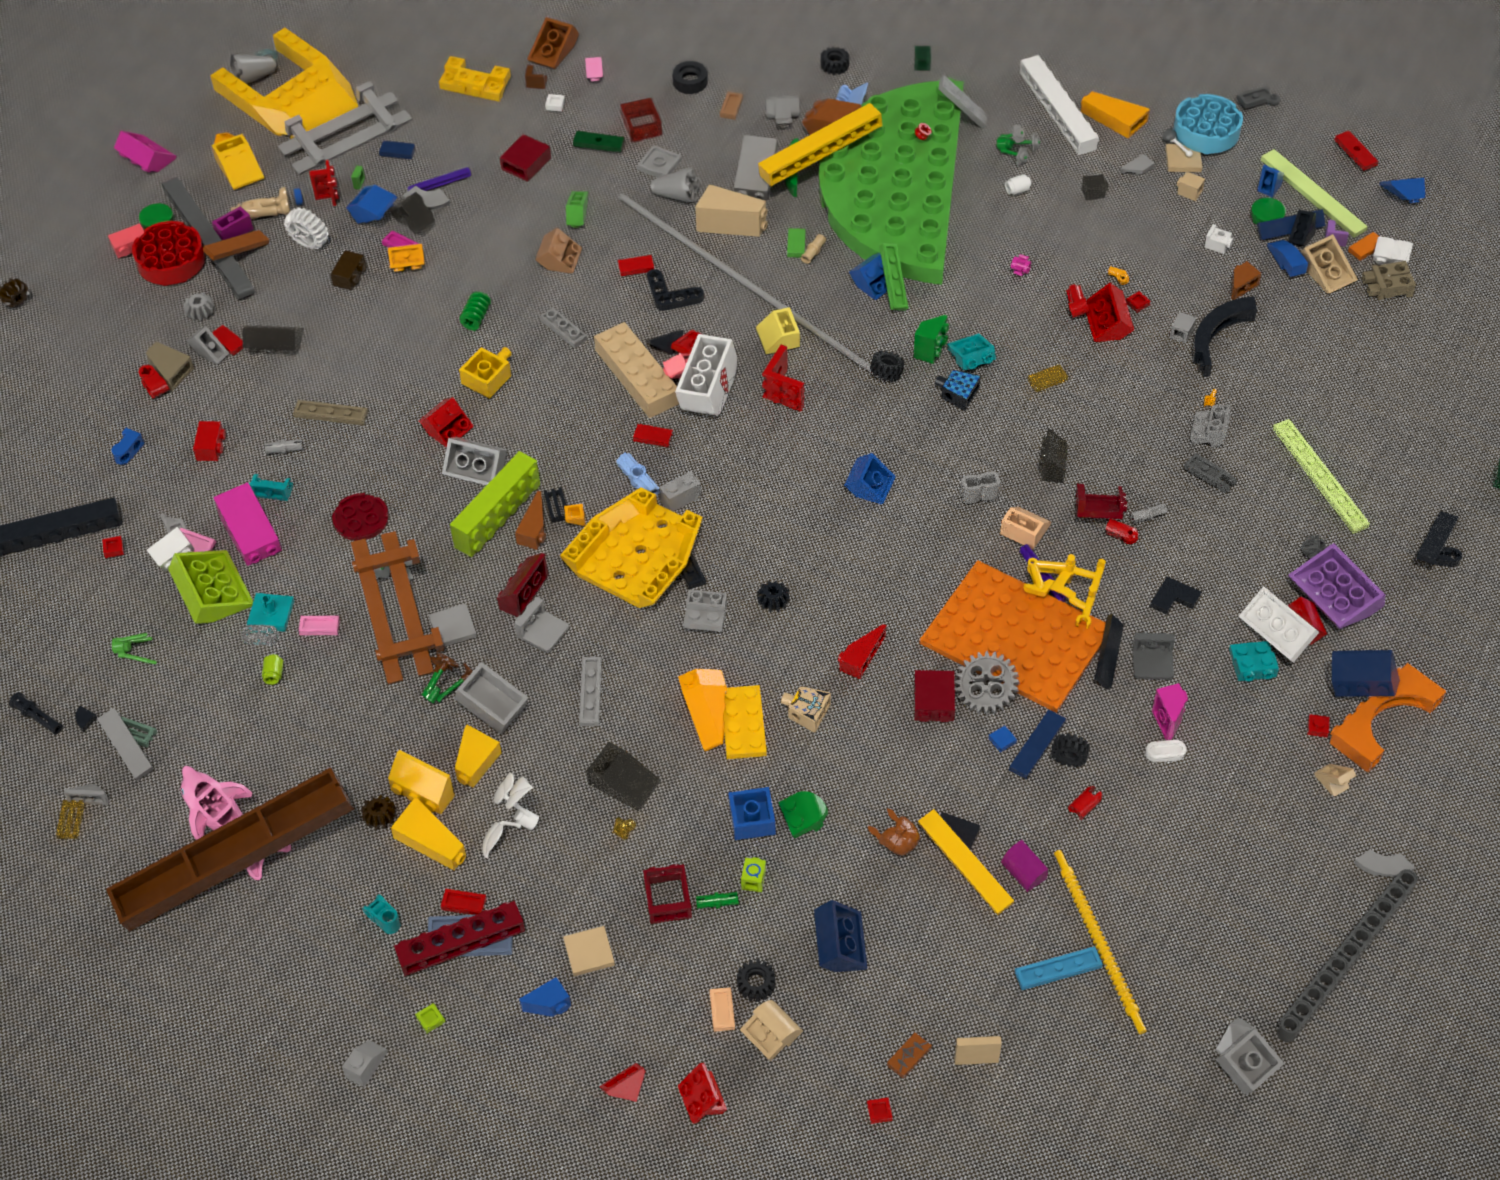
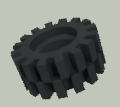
[820,46,849,75]
[870,350,904,381]
[1051,733,1090,767]
[737,959,776,1002]

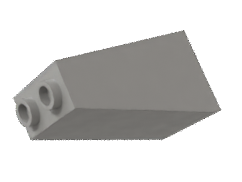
[734,135,778,200]

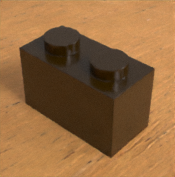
[330,250,367,290]

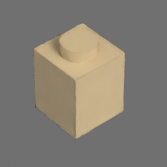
[1177,172,1205,201]

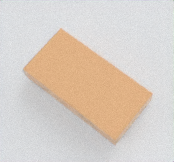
[710,987,735,1032]

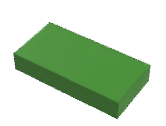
[787,228,806,257]

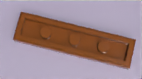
[203,230,270,261]

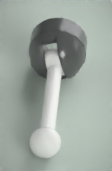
[1162,128,1193,157]

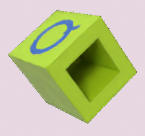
[741,857,766,892]

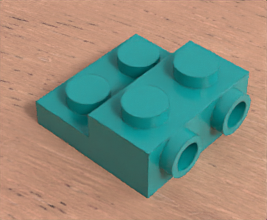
[947,333,996,370]
[1229,641,1279,681]

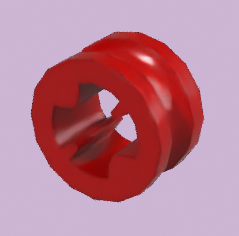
[915,123,932,140]

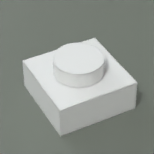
[545,94,565,112]

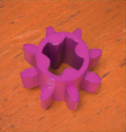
[1011,254,1032,276]

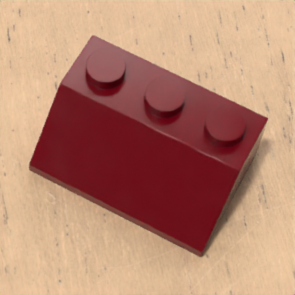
[497,553,548,617]

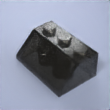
[243,325,304,354]

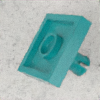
[247,593,295,632]

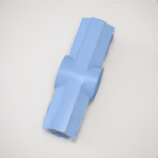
[616,452,660,497]

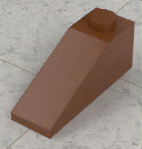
[515,491,546,550]

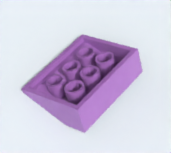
[1288,543,1385,629]

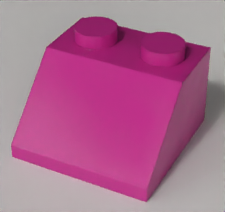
[1152,683,1188,741]

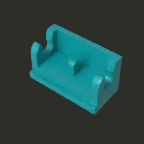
[249,474,293,501]

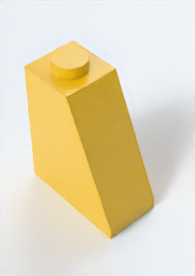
[455,725,502,788]

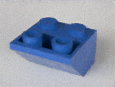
[346,185,397,224]
[849,253,887,300]

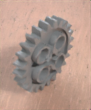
[955,651,1020,715]

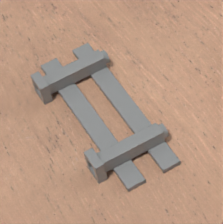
[278,81,412,176]

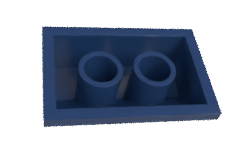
[1332,650,1400,697]
[814,900,868,972]

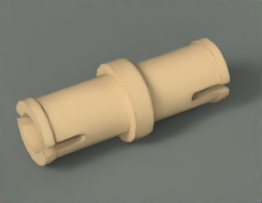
[801,234,826,264]

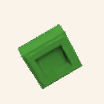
[351,165,365,190]

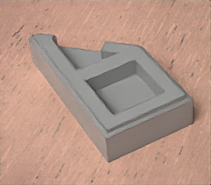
[1120,154,1155,175]
[160,514,187,533]

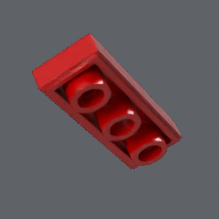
[1334,131,1379,171]

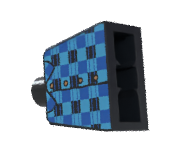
[935,370,981,411]

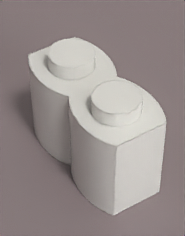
[1373,237,1413,265]

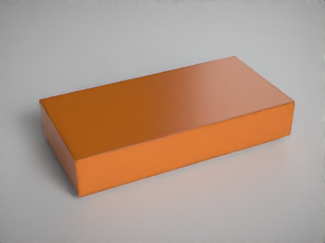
[1348,232,1380,261]

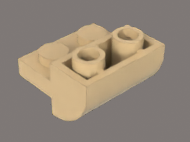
[740,1000,803,1061]

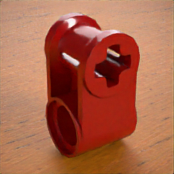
[138,365,169,399]

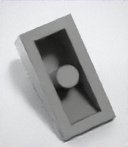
[186,326,229,365]
[342,1040,388,1087]

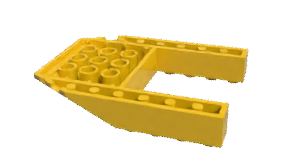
[210,27,359,138]

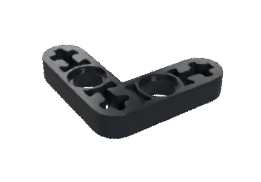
[647,269,704,311]

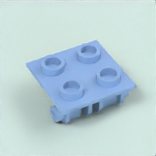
[836,82,868,105]

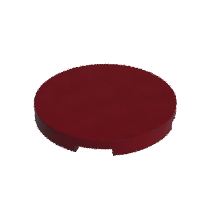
[332,493,389,541]

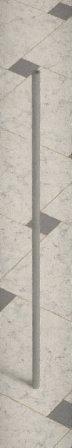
[619,194,884,381]

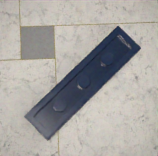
[1257,209,1326,240]
[1009,709,1066,780]

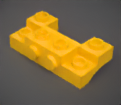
[439,56,511,102]

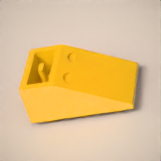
[211,134,264,190]

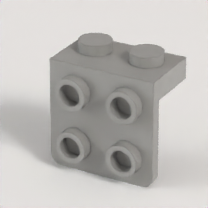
[514,597,569,652]

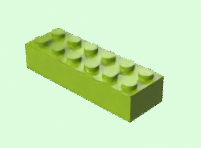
[450,451,540,557]

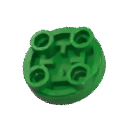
[1251,198,1286,225]
[139,203,174,229]

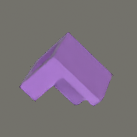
[1325,220,1349,247]

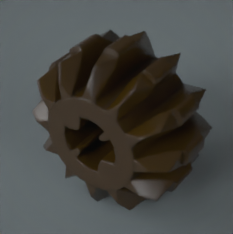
[0,278,30,308]
[361,794,396,830]

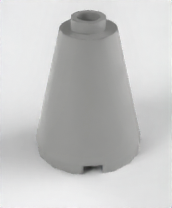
[229,54,277,84]

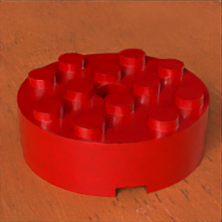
[132,221,205,286]

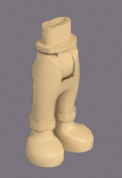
[231,187,291,219]

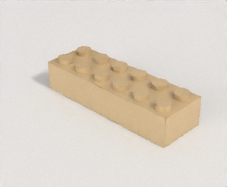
[594,322,679,418]

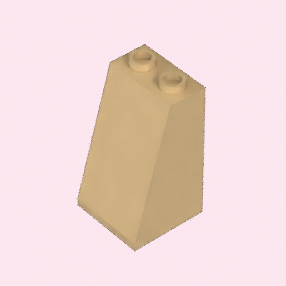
[695,184,768,237]

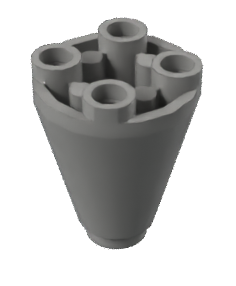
[651,168,700,202]

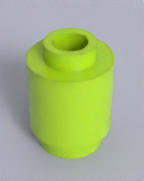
[262,654,283,685]

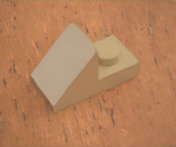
[1314,764,1356,796]

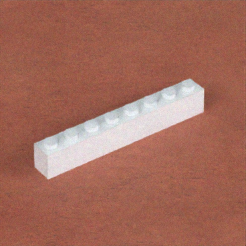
[1020,55,1099,155]

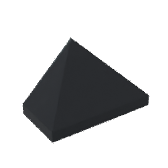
[1288,209,1316,246]
[646,330,684,355]

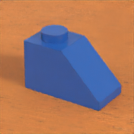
[1257,165,1284,197]
[519,977,571,1017]

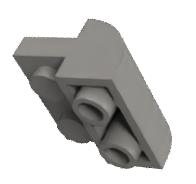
[1190,404,1231,447]
[683,590,727,632]

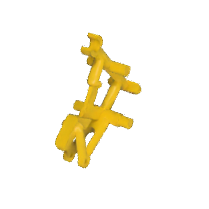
[1024,554,1106,629]

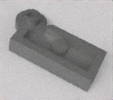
[1237,85,1281,109]

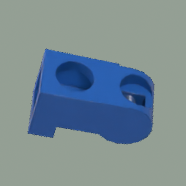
[111,428,144,465]

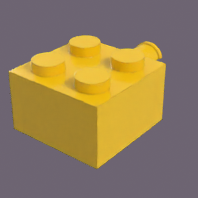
[459,347,512,399]

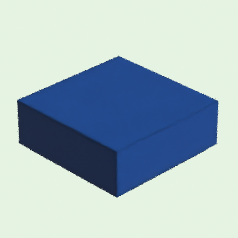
[988,726,1017,753]

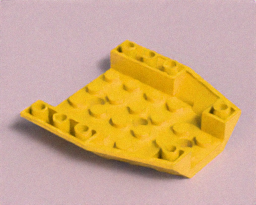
[560,487,703,608]

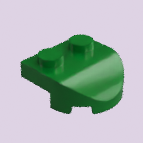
[778,791,828,838]

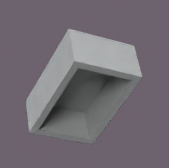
[454,662,529,735]

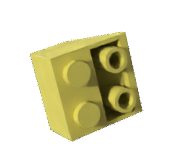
[756,307,800,354]

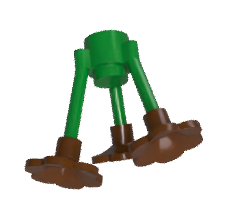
[421,653,473,704]

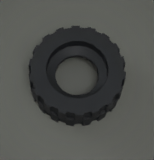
[672,60,708,94]

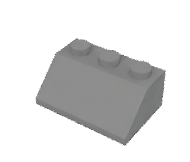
[442,437,507,485]

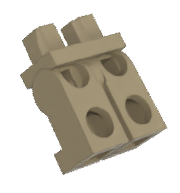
[1362,261,1416,300]

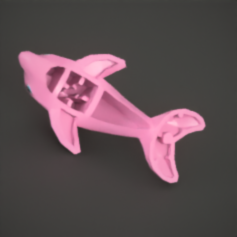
[180,766,291,880]

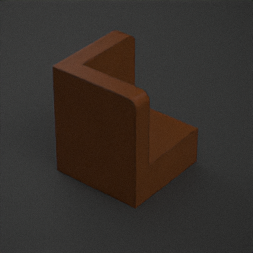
[525,65,547,89]

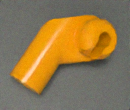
[1108,266,1129,285]

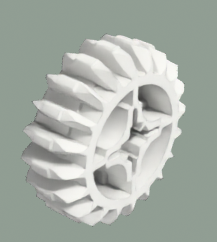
[284,207,329,250]

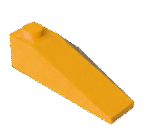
[678,669,727,751]

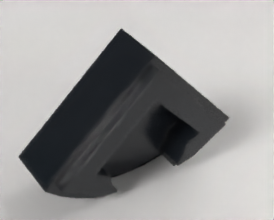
[75,706,97,732]

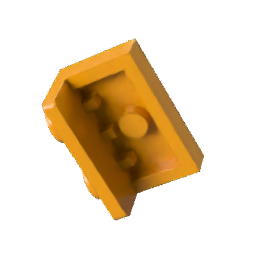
[388,244,425,271]

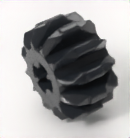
[757,580,790,613]

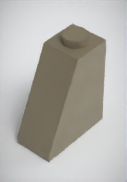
[146,341,194,392]

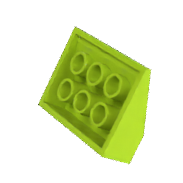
[168,550,253,624]

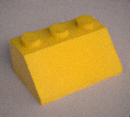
[388,750,455,814]

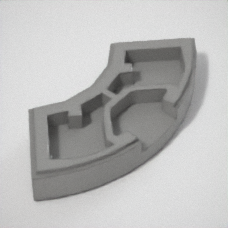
[403,186,450,209]
[1354,849,1415,878]

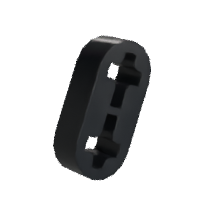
[1427,547,1463,567]

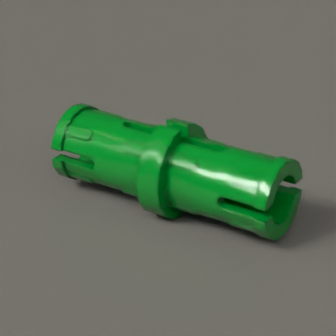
[696,891,739,909]

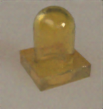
[613,817,636,840]

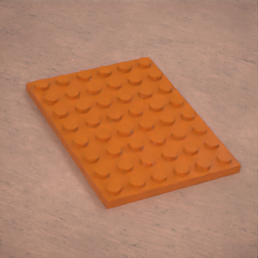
[919,560,1106,713]

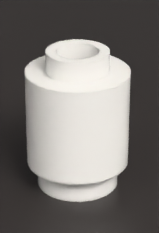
[1005,174,1031,195]

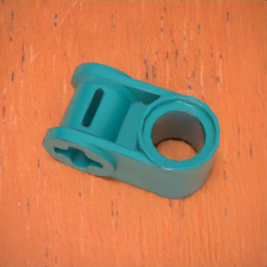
[362,894,401,934]

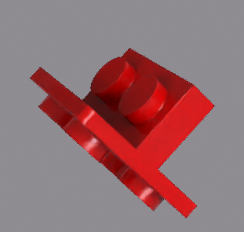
[309,160,339,206]
[678,1063,727,1124]

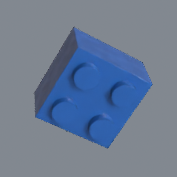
[728,787,776,840]

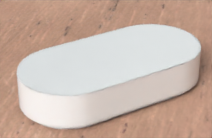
[1146,740,1187,762]

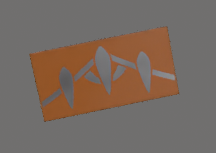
[887,1033,932,1079]

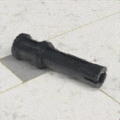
[9,692,63,735]

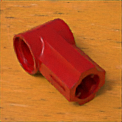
[1066,284,1090,318]

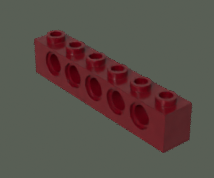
[394,901,525,976]

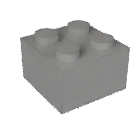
[1215,1029,1285,1094]

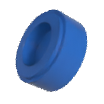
[293,188,303,206]

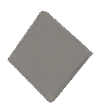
[637,145,682,177]
[429,604,477,647]

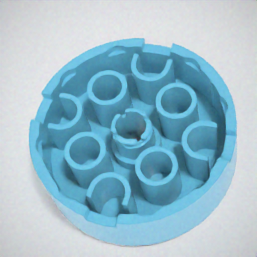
[1173,94,1243,155]

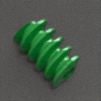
[459,292,491,331]

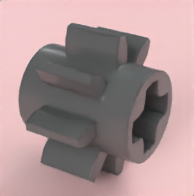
[1302,535,1326,559]

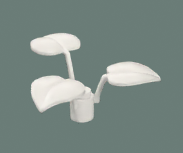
[482,773,539,859]

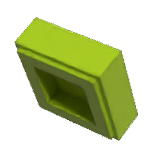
[415,1003,445,1033]

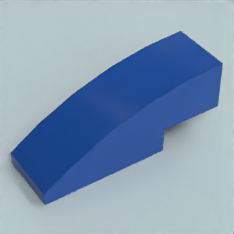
[1267,240,1308,277]

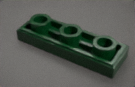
[573,131,625,152]

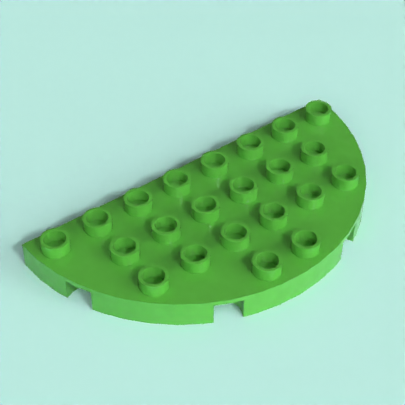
[819,77,964,285]

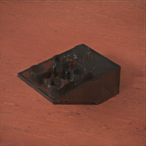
[586,742,661,811]

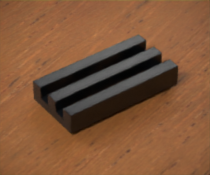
[544,487,567,523]

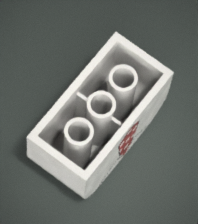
[675,334,737,416]

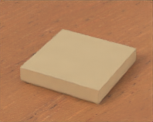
[1165,144,1202,172]
[563,926,615,976]
[954,1036,1002,1065]

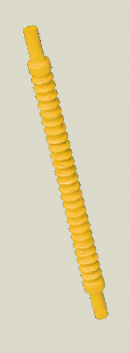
[1054,850,1147,1035]

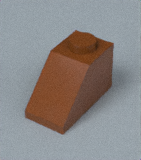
[1231,261,1262,300]

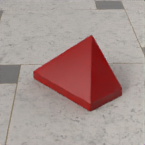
[599,1063,645,1102]

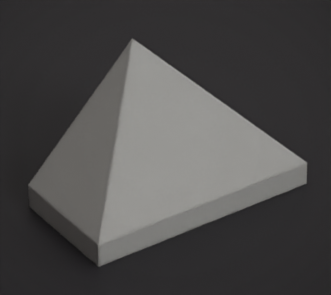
[64,784,109,805]
[1215,1017,1257,1054]

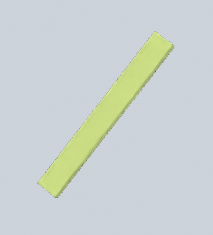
[1261,149,1368,238]
[1273,419,1370,534]

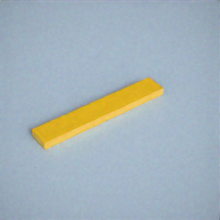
[918,809,1014,915]

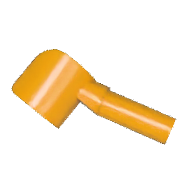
[1203,389,1217,408]

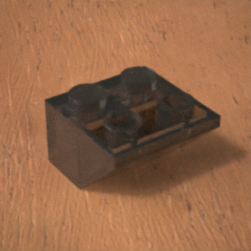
[1039,429,1068,483]

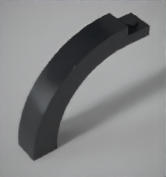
[1192,296,1257,377]

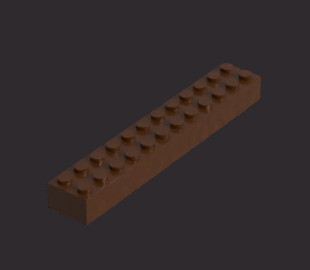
[106,767,354,932]

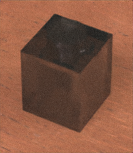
[1081,174,1108,200]

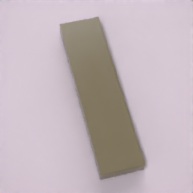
[293,400,368,426]

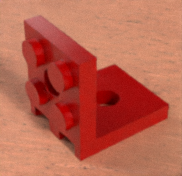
[762,344,804,411]

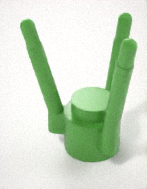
[112,633,157,665]

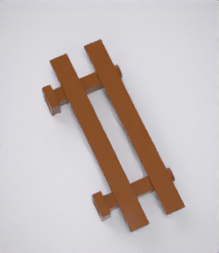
[351,531,444,685]

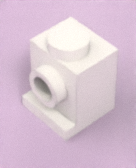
[1205,224,1233,254]

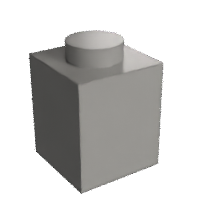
[1170,312,1196,344]

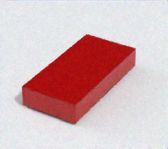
[618,255,654,276]
[212,325,247,356]
[633,424,673,447]
[440,889,487,915]

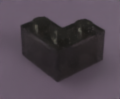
[389,192,435,234]

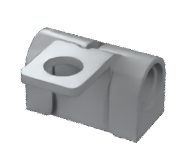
[765,95,800,124]

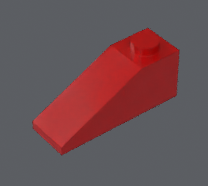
[838,624,887,680]

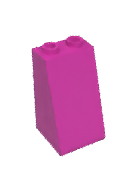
[213,482,282,566]

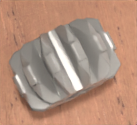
[183,292,214,321]

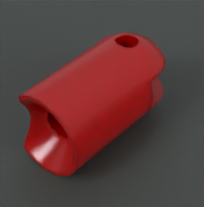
[1105,519,1138,544]
[1068,786,1103,820]

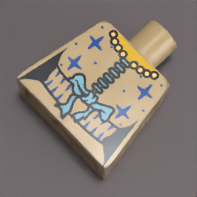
[781,687,831,733]

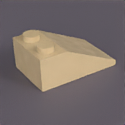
[1300,235,1358,294]

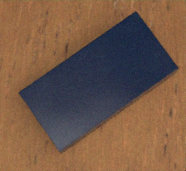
[379,140,416,159]

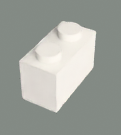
[147,527,195,572]

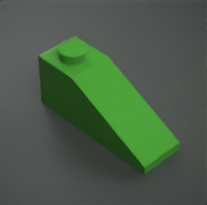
[566,191,588,228]

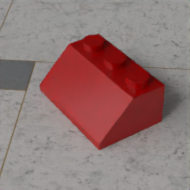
[1086,283,1134,342]

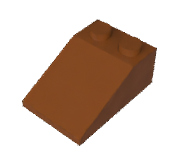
[527,17,579,69]
[802,99,862,135]

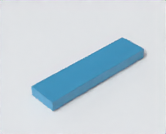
[1014,946,1103,990]

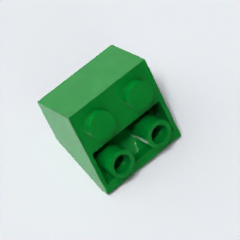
[913,315,949,364]

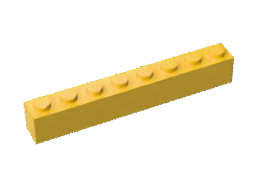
[758,103,883,186]

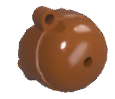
[868,808,920,856]

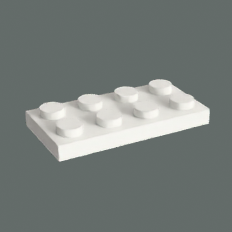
[1239,586,1319,663]

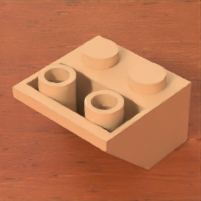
[1000,506,1051,550]

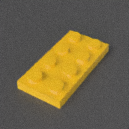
[723,685,767,759]

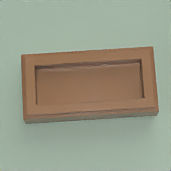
[720,91,743,120]

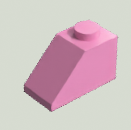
[585,57,603,82]

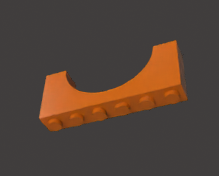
[1330,663,1446,773]

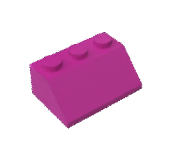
[114,130,177,172]

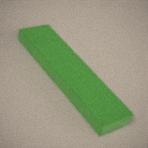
[879,243,909,311]

